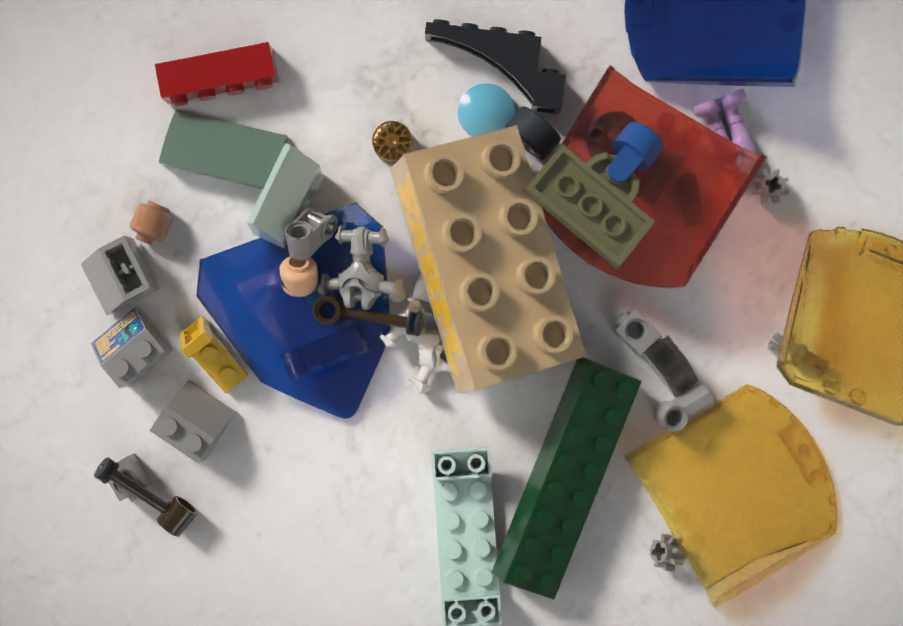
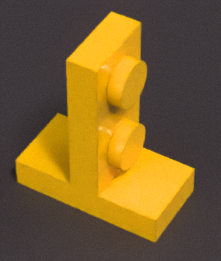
[180,316,248,394]

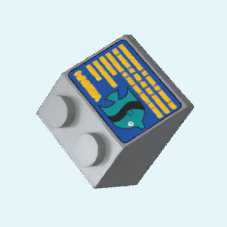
[91,307,173,389]

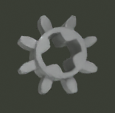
[752,169,789,204]
[649,534,687,571]

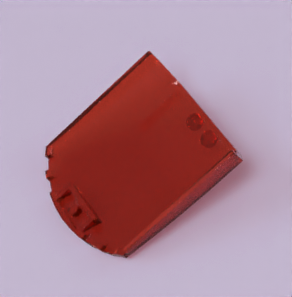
[541,65,767,288]

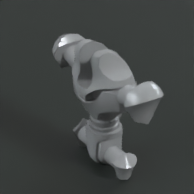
[316,225,407,310]

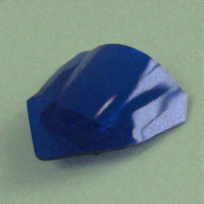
[196,202,391,419]

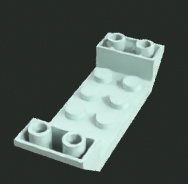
[431,447,502,626]

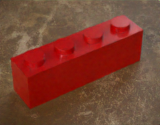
[154,42,279,106]

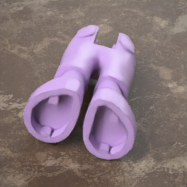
[693,89,758,178]

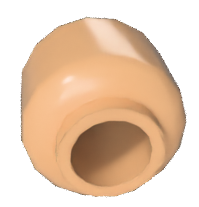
[279,256,319,297]

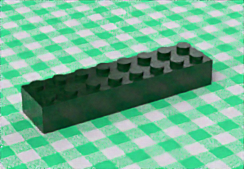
[492,357,642,600]

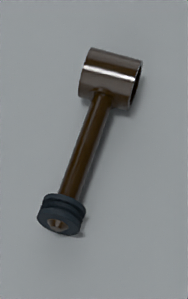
[312,295,424,336]
[94,457,198,537]

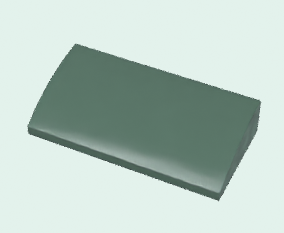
[158,110,288,189]

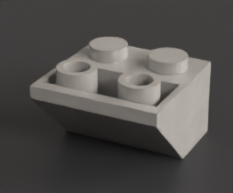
[81,235,159,315]

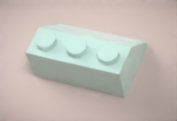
[247,143,323,249]

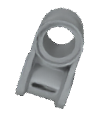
[285,205,338,260]

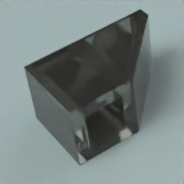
[642,335,699,398]

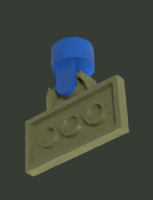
[524,122,664,269]

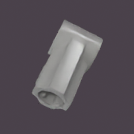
[654,383,715,432]

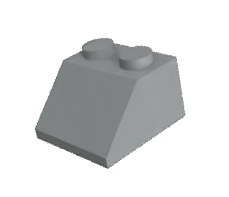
[149,380,237,463]

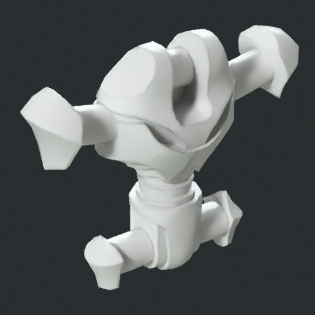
[380,297,450,394]

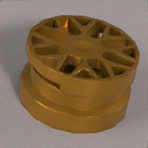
[372,121,413,164]

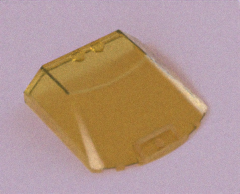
[776,227,903,426]
[624,384,837,609]

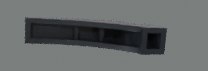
[425,19,566,115]

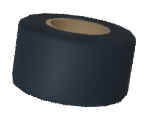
[505,106,561,160]

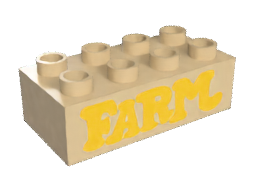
[390,125,586,393]

